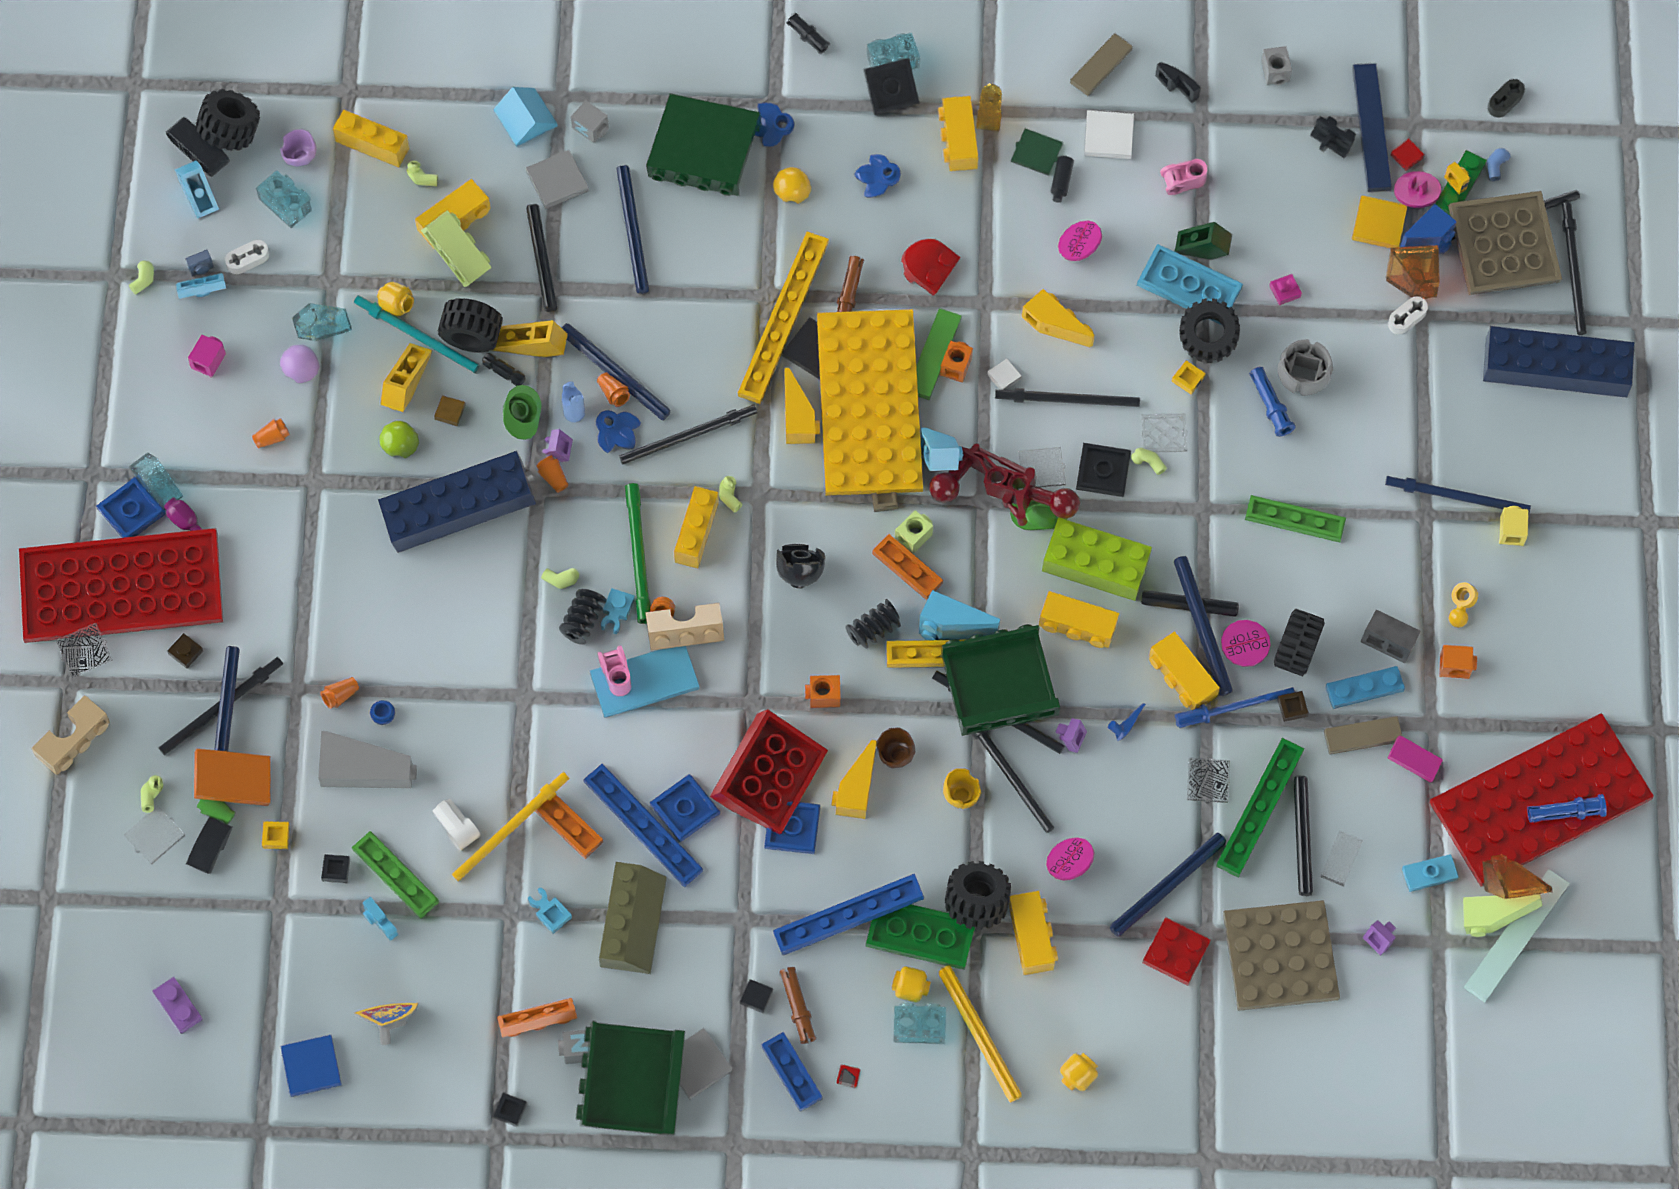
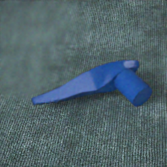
[1108,703,1146,741]

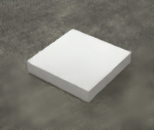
[1084,110,1134,159]

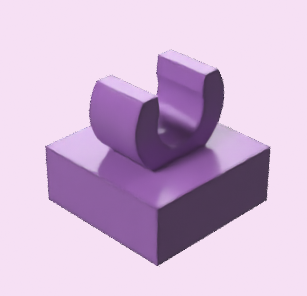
[542,429,573,462]
[1055,718,1087,753]
[1363,920,1397,956]

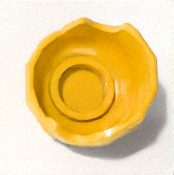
[773,167,811,204]
[943,768,981,809]

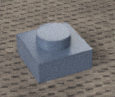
[185,249,214,276]

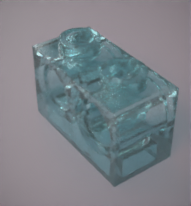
[867,33,920,70]
[256,170,312,228]
[893,1002,946,1044]

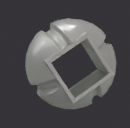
[1277,339,1333,396]

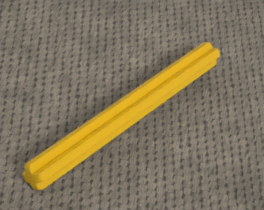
[939,965,1022,1102]

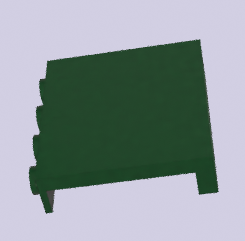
[646,93,762,196]
[941,624,1060,736]
[576,1021,685,1136]

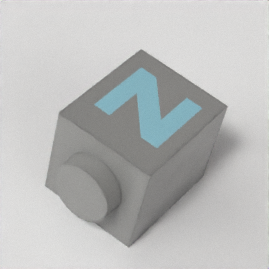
[571,100,609,143]
[558,1030,588,1064]

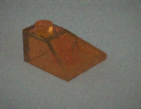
[1385,245,1440,299]
[1482,855,1552,899]

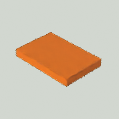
[194,748,270,806]

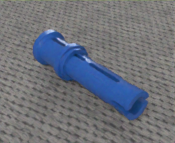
[1249,367,1296,437]
[1527,794,1607,823]

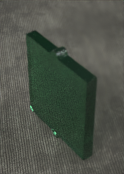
[1011,128,1063,176]

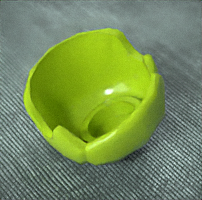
[379,421,419,458]

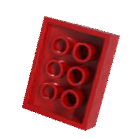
[710,709,828,834]

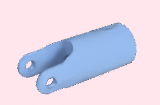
[562,381,585,422]

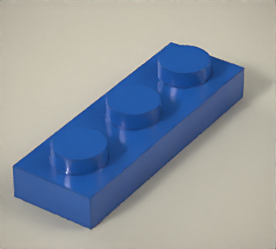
[761,1032,822,1112]

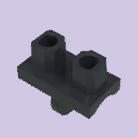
[1310,116,1356,158]

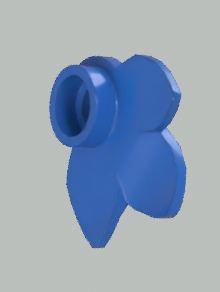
[755,103,794,147]
[854,154,901,198]
[596,410,641,453]

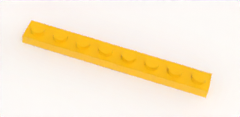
[738,231,829,404]

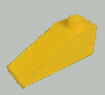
[491,320,567,357]
[380,343,432,412]
[785,368,820,444]
[831,740,877,819]

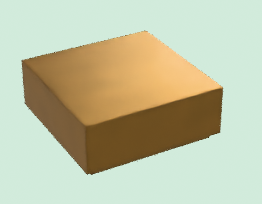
[434,395,466,426]

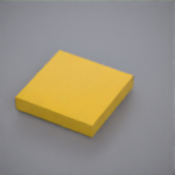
[1351,195,1407,250]

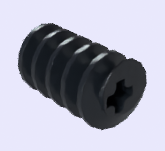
[559,589,607,644]
[845,599,901,649]

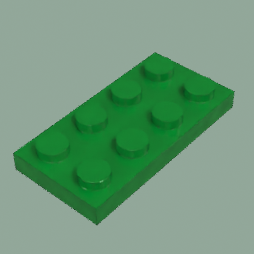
[866,904,975,970]

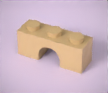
[646,603,724,651]
[31,695,110,775]

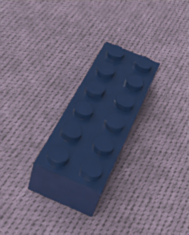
[1483,326,1635,398]
[378,451,536,553]

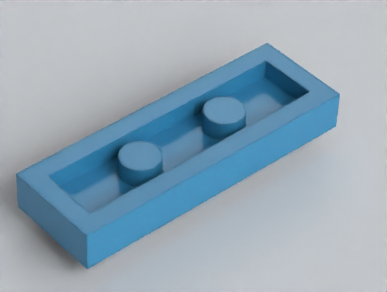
[1325,666,1405,709]

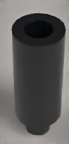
[1050,156,1074,203]

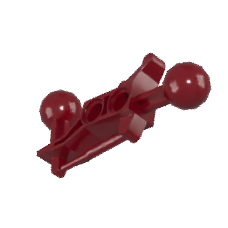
[929,443,1080,526]

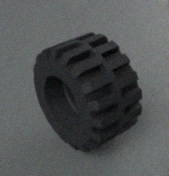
[196,89,260,151]
[437,298,503,353]
[1180,298,1240,363]
[1274,608,1325,677]
[944,861,1011,930]

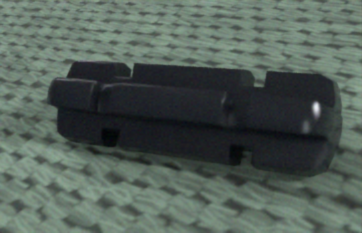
[482,353,526,386]

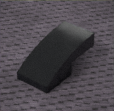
[1155,62,1201,103]
[186,817,233,874]

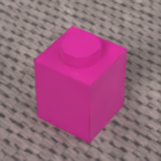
[188,334,226,377]

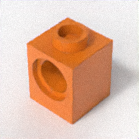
[940,340,973,383]
[1439,645,1477,679]
[805,675,841,708]

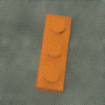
[872,534,943,600]
[535,795,603,859]
[497,998,577,1037]

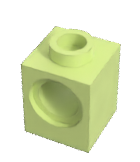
[895,510,933,554]

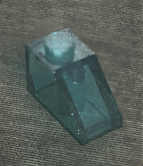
[292,303,352,341]
[129,452,183,510]

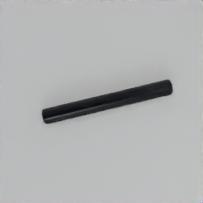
[526,204,557,312]
[1293,776,1313,896]

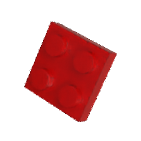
[1142,917,1211,986]

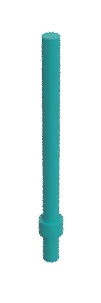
[354,295,479,373]

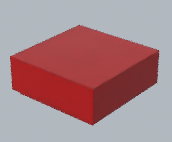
[1390,138,1424,171]

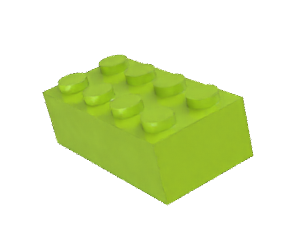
[1042,518,1152,601]

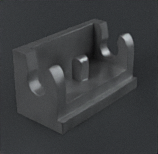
[1361,609,1421,663]

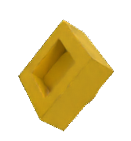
[1444,161,1470,194]
[1171,360,1206,394]
[262,821,290,849]

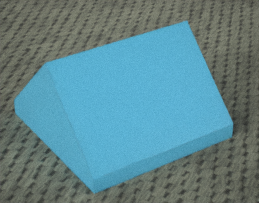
[494,87,558,147]

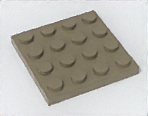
[1448,191,1562,295]
[1223,900,1340,1011]

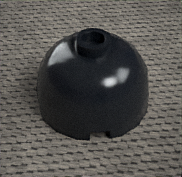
[776,544,826,588]

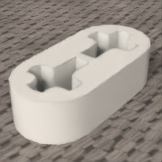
[225,240,269,274]
[1388,296,1428,335]

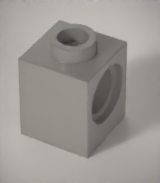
[1261,46,1292,85]

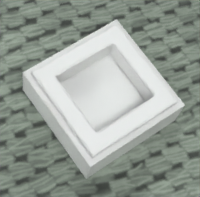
[988,359,1022,390]

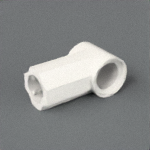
[433,799,481,851]

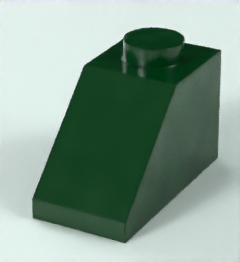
[1174,221,1232,260]

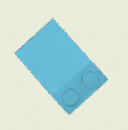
[919,590,1001,640]

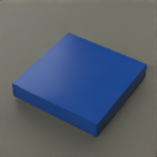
[96,477,166,538]
[649,773,720,843]
[764,801,820,854]
[280,1035,342,1097]

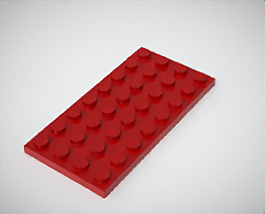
[19,528,223,643]
[1429,713,1654,887]

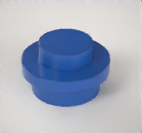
[370,700,395,725]

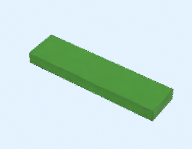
[916,308,962,401]
[1245,495,1346,543]
[352,831,439,919]

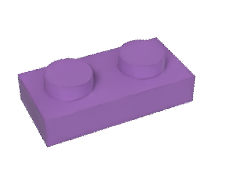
[152,977,203,1034]

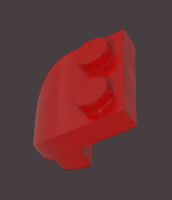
[901,239,961,296]

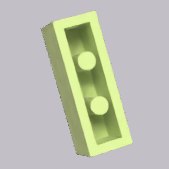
[421,210,492,287]

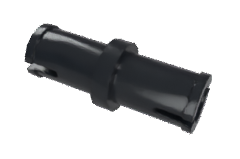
[786,13,830,54]

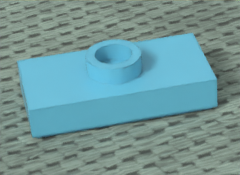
[176,273,226,299]
[1402,854,1459,892]

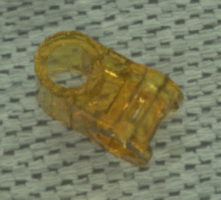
[976,84,1002,131]

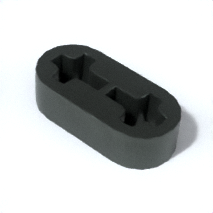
[1487,79,1525,118]

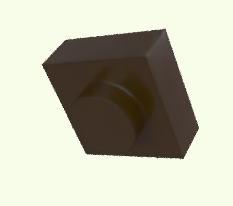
[167,633,203,669]
[1277,691,1309,722]

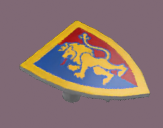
[354,1003,418,1045]

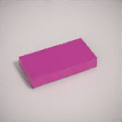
[1387,735,1443,782]

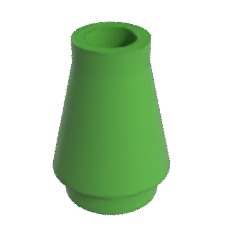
[197,799,236,824]

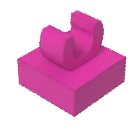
[1269,274,1302,306]

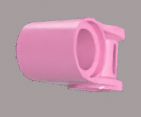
[1160,159,1207,195]
[597,645,632,696]

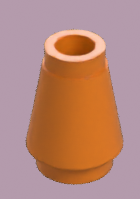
[597,372,630,407]
[252,418,290,449]
[536,455,569,493]
[320,677,359,709]

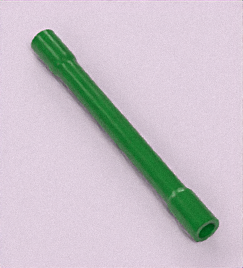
[625,483,651,624]

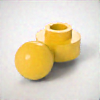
[1449,582,1478,628]

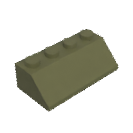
[599,862,667,974]

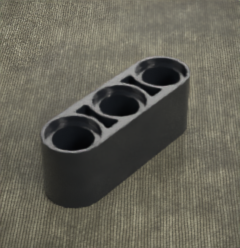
[166,117,230,177]

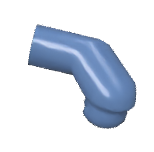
[1487,148,1510,181]

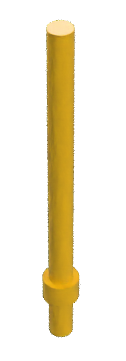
[451,771,570,882]

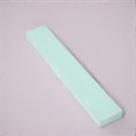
[1464,869,1570,1002]

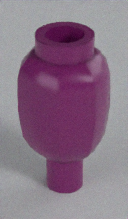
[164,497,202,531]

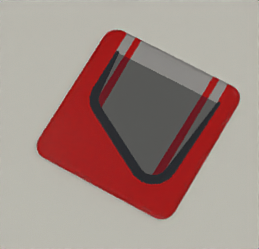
[836,1065,860,1088]

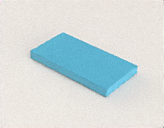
[1137,244,1243,325]
[590,646,700,718]

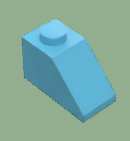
[175,161,219,219]
[920,428,963,471]

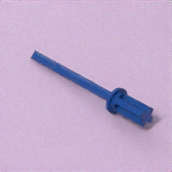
[1175,687,1295,728]

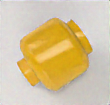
[377,282,414,316]
[892,966,931,1002]
[1060,1052,1098,1091]

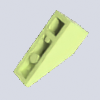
[1463,893,1542,937]

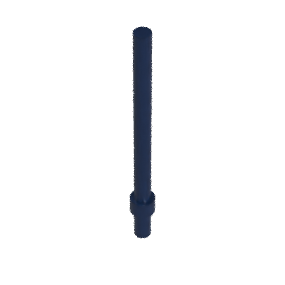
[1385,476,1531,515]

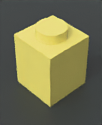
[1499,506,1528,546]

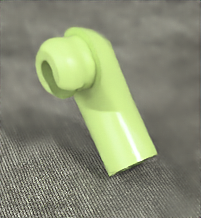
[407,161,438,186]
[129,260,154,295]
[1131,448,1167,475]
[719,476,742,513]
[541,568,579,589]
[140,775,163,813]

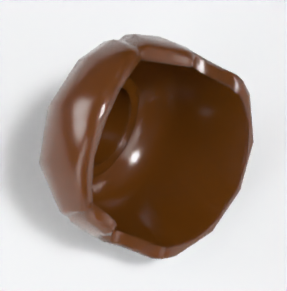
[876,727,916,769]

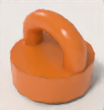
[650,596,676,618]

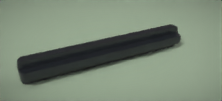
[1141,590,1239,617]

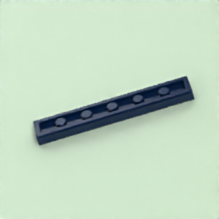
[1352,63,1392,192]

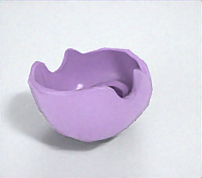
[280,129,317,167]
[280,345,320,383]

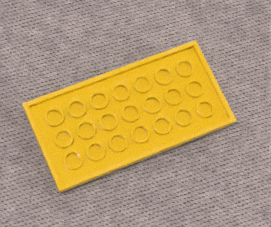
[817,309,923,496]

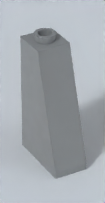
[318,731,417,788]

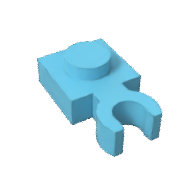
[601,588,635,634]
[528,887,572,934]
[362,896,398,941]

